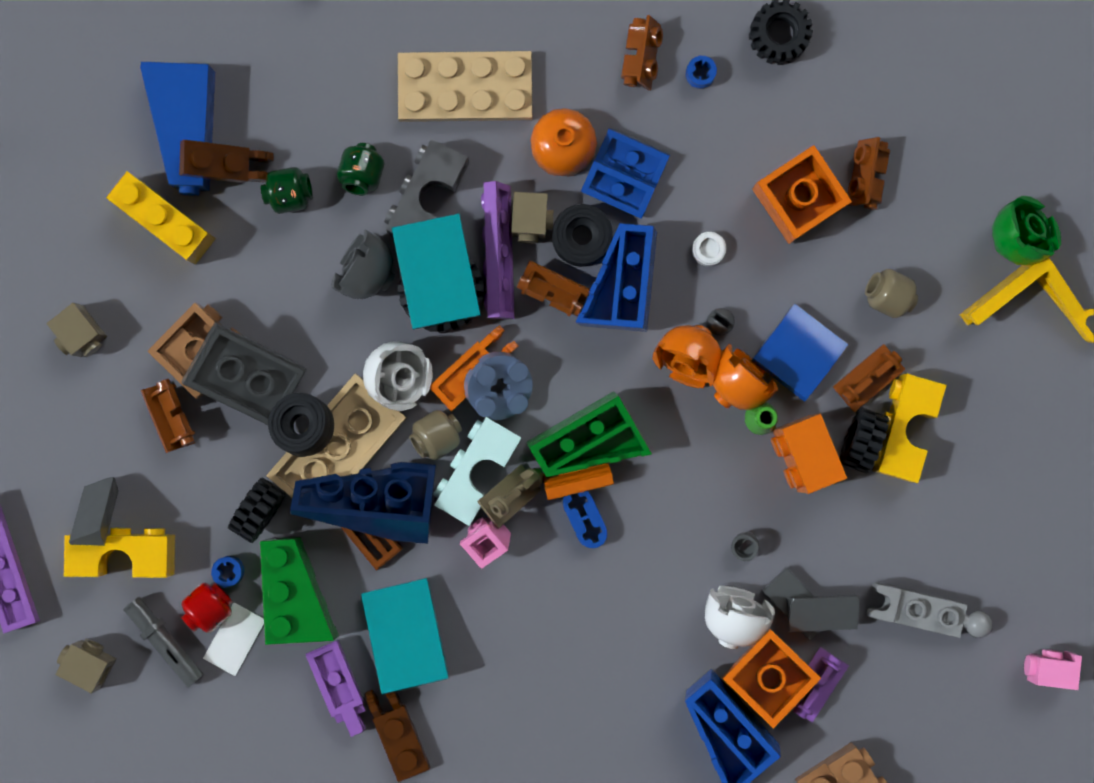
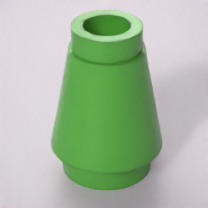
[745,402,778,435]

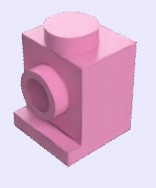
[460,517,511,569]
[1024,649,1082,690]

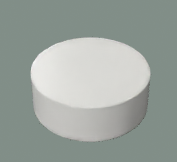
[692,232,726,266]

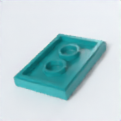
[392,214,481,330]
[361,578,449,695]

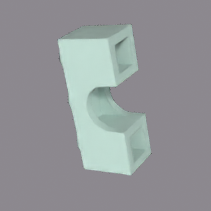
[433,417,522,526]

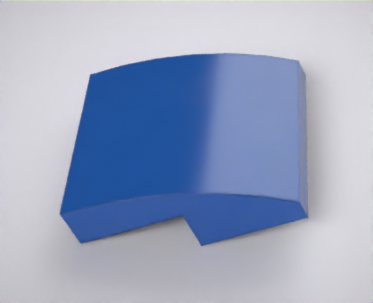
[580,128,670,219]
[751,304,848,402]

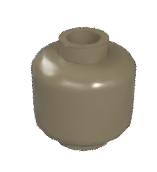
[865,269,918,318]
[409,410,462,460]

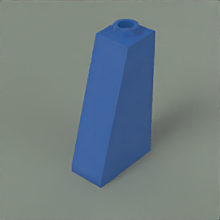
[140,62,216,196]

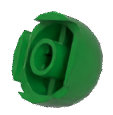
[992,196,1061,265]

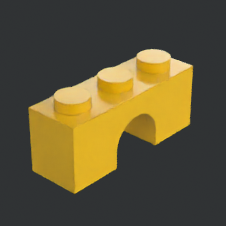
[106,171,216,265]
[872,374,947,483]
[64,528,175,578]

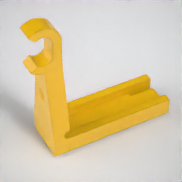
[959,258,1094,343]

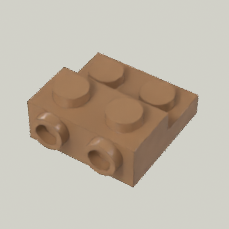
[147,303,241,399]
[795,742,887,783]

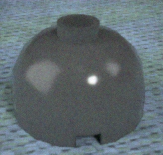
[331,230,395,299]

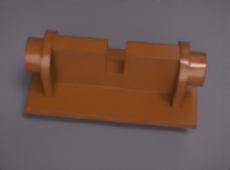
[621,15,663,91]
[847,137,891,210]
[516,260,590,317]
[833,344,906,412]
[141,379,195,453]

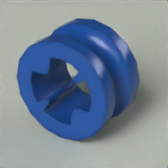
[686,55,717,89]
[211,556,245,587]

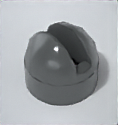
[707,308,735,336]
[731,532,759,561]

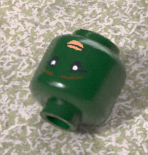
[337,143,385,196]
[261,167,313,214]

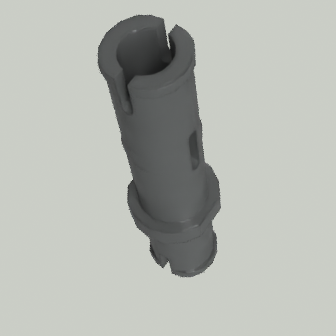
[123,597,204,688]

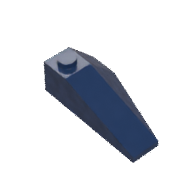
[290,462,436,544]

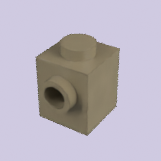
[511,192,554,244]
[46,302,107,357]
[55,639,117,694]

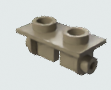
[477,464,544,528]

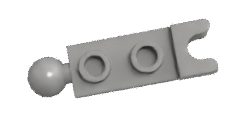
[866,583,992,638]

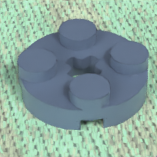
[464,352,533,420]

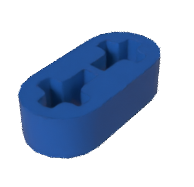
[562,491,607,548]

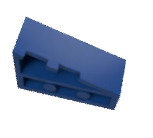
[576,223,657,332]
[685,669,781,783]

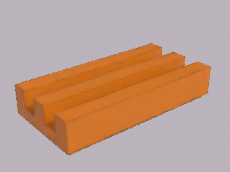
[543,463,614,500]

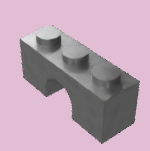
[384,139,469,236]

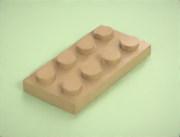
[398,51,532,122]
[266,373,407,498]

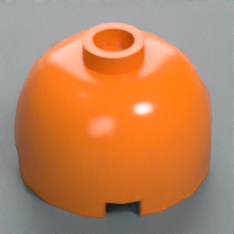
[530,108,597,177]
[652,325,722,388]
[713,344,778,410]

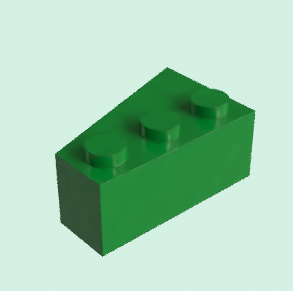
[527,391,652,477]
[260,537,339,645]

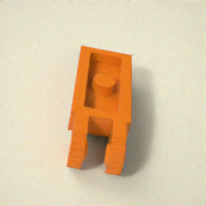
[430,325,519,412]

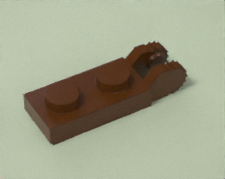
[179,140,274,183]
[365,690,430,782]

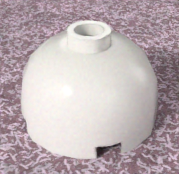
[363,341,433,411]
[705,586,775,649]

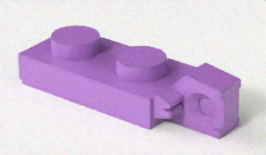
[305,640,366,737]

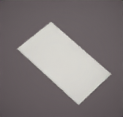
[203,603,264,676]

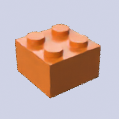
[752,145,852,244]
[771,414,847,494]
[721,629,821,729]

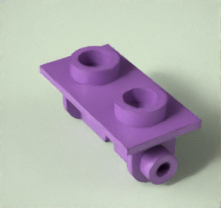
[793,647,849,723]

